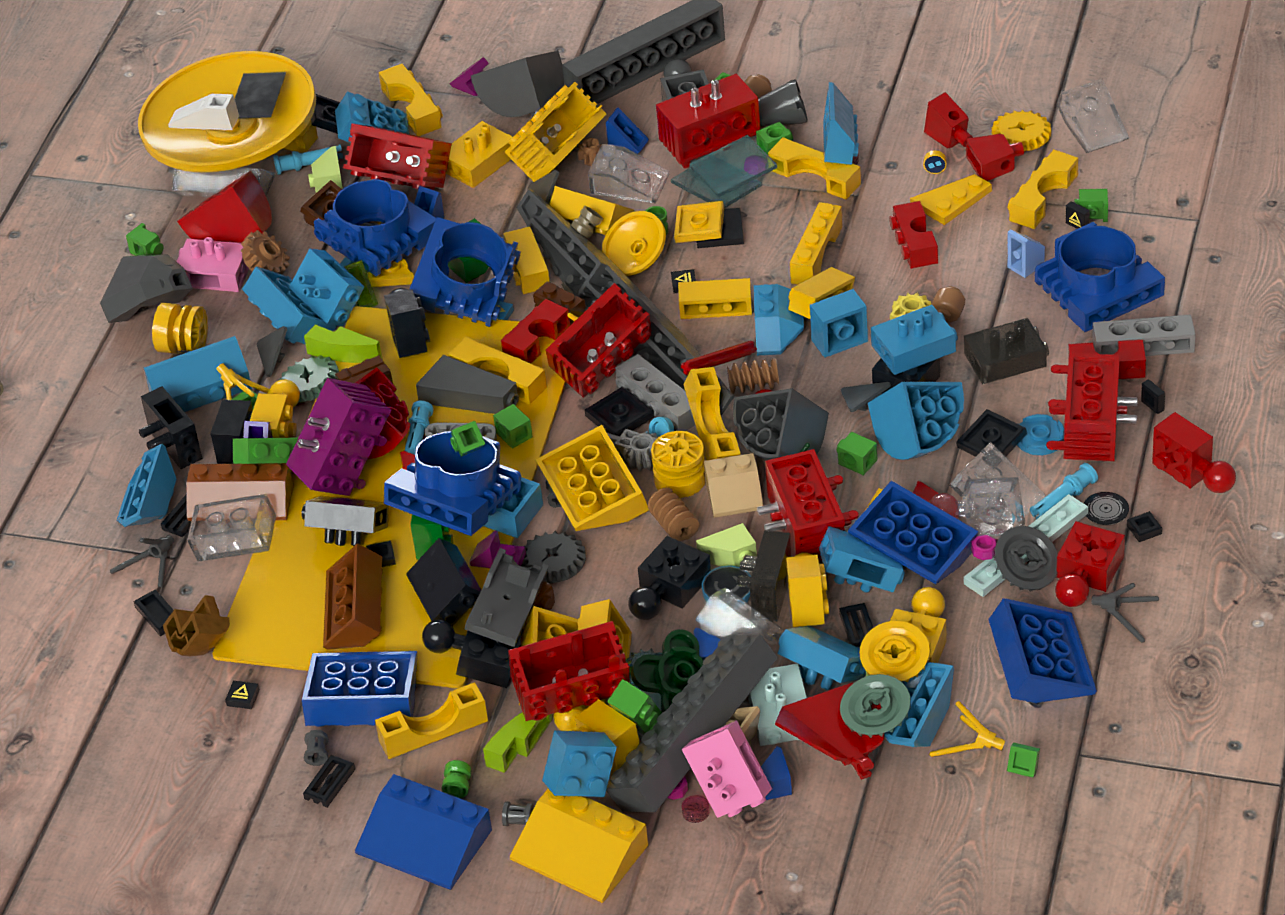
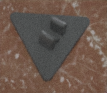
[528,170,559,204]
[257,326,287,377]
[841,382,891,412]

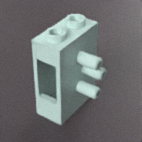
[748,664,807,746]

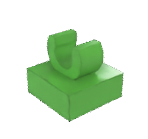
[1007,742,1040,777]

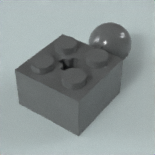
[660,59,709,101]

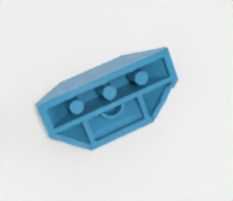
[754,284,804,356]
[116,444,177,527]
[884,662,954,747]

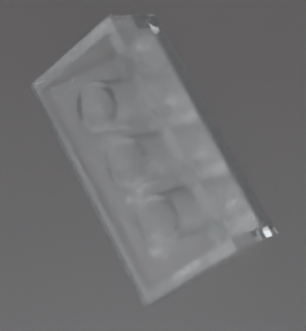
[172,167,275,198]

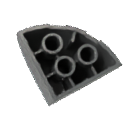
[471,51,564,117]
[733,388,829,461]

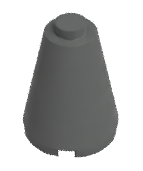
[758,79,808,126]

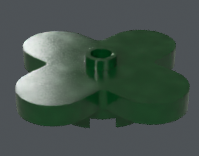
[631,629,703,713]

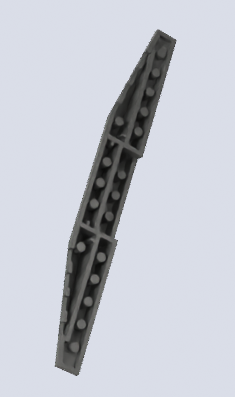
[516,189,734,416]

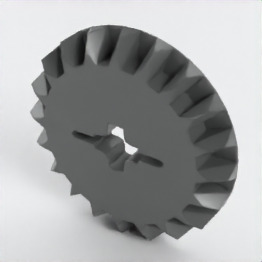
[993,526,1058,592]
[521,530,586,583]

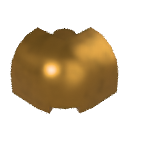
[163,595,230,657]

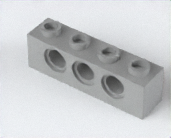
[1092,315,1195,356]
[615,354,695,431]

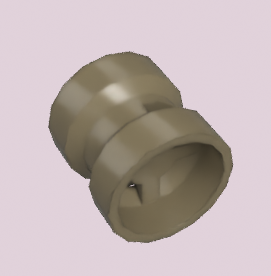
[571,206,603,238]

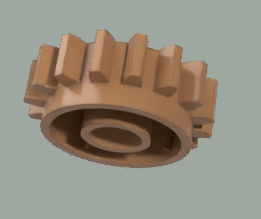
[241,230,290,274]

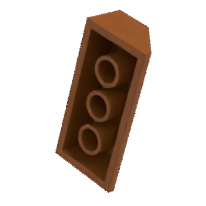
[186,463,293,521]
[323,543,383,650]

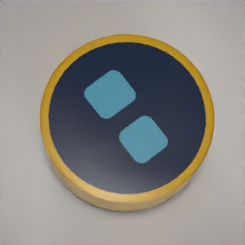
[923,150,947,174]

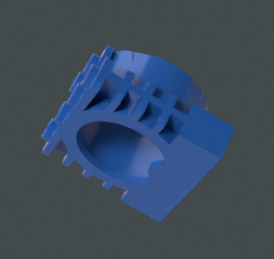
[314,179,436,276]
[409,217,521,327]
[1035,222,1165,332]
[384,431,521,536]

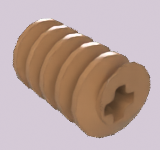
[727,358,779,394]
[648,488,700,541]

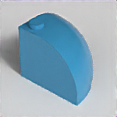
[868,382,964,460]

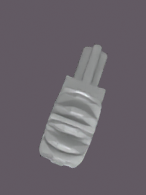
[589,429,658,472]

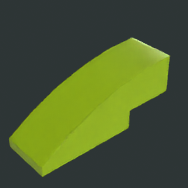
[304,325,382,363]
[483,712,553,773]

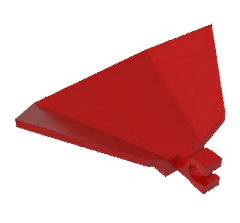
[775,683,884,780]

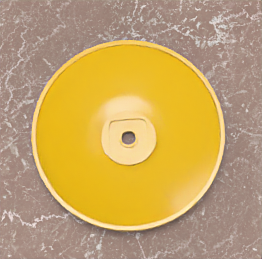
[138,51,316,172]

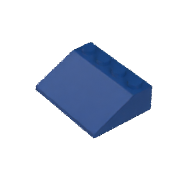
[848,481,978,585]
[988,598,1097,703]
[302,651,417,727]
[355,774,492,890]

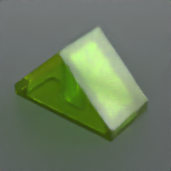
[344,260,378,307]

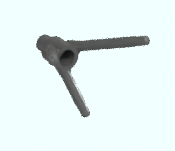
[110,535,174,588]
[1091,583,1159,643]

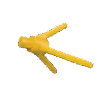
[216,363,269,400]
[929,701,1006,757]

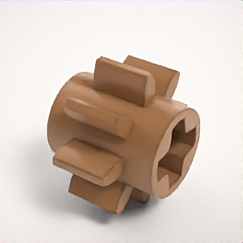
[577,138,606,166]

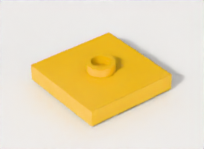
[674,201,724,243]

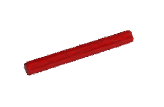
[681,340,757,375]

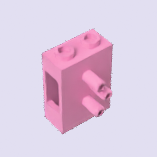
[176,237,249,292]
[682,721,772,818]

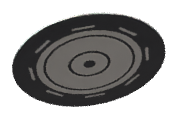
[1084,492,1129,525]

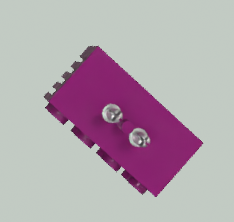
[286,378,391,496]

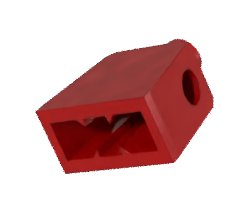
[924,92,973,148]
[966,134,1024,181]

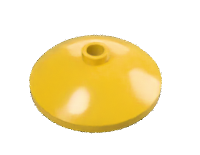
[602,211,666,276]

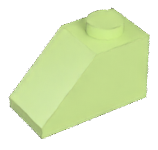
[308,146,343,193]
[696,523,757,567]

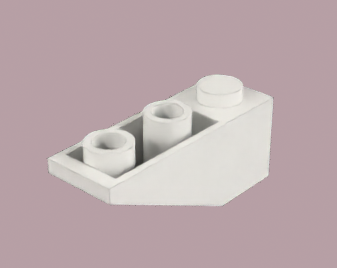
[168,94,239,130]

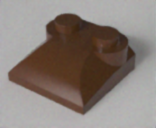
[300,180,342,226]

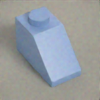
[1007,230,1045,278]

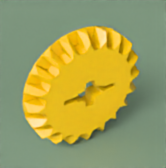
[991,109,1051,151]
[859,621,930,682]

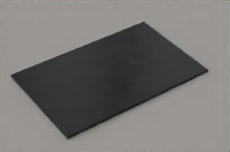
[234,72,286,119]

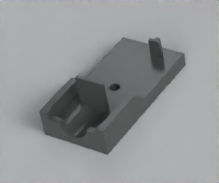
[464,548,549,647]

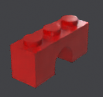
[889,201,938,269]
[501,299,570,364]
[1068,340,1146,379]

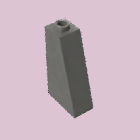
[416,355,519,414]

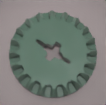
[279,355,339,402]
[840,674,911,738]

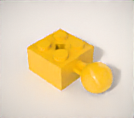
[250,379,300,438]
[786,553,829,627]
[890,587,947,663]
[554,699,640,775]

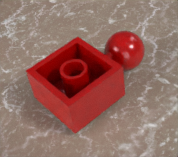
[1152,412,1236,493]
[1055,521,1125,607]

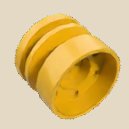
[152,303,208,353]
[651,431,705,498]

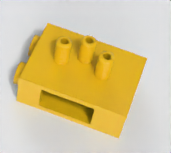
[446,121,512,188]

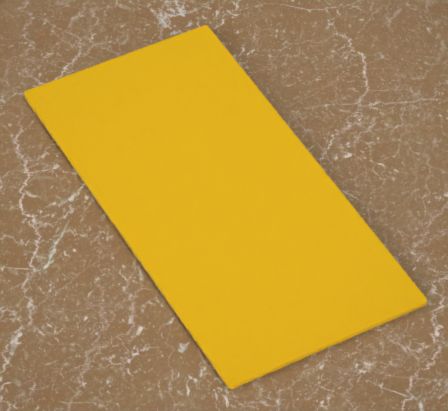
[212,306,566,688]

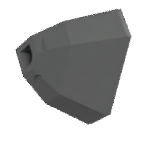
[100,254,193,323]

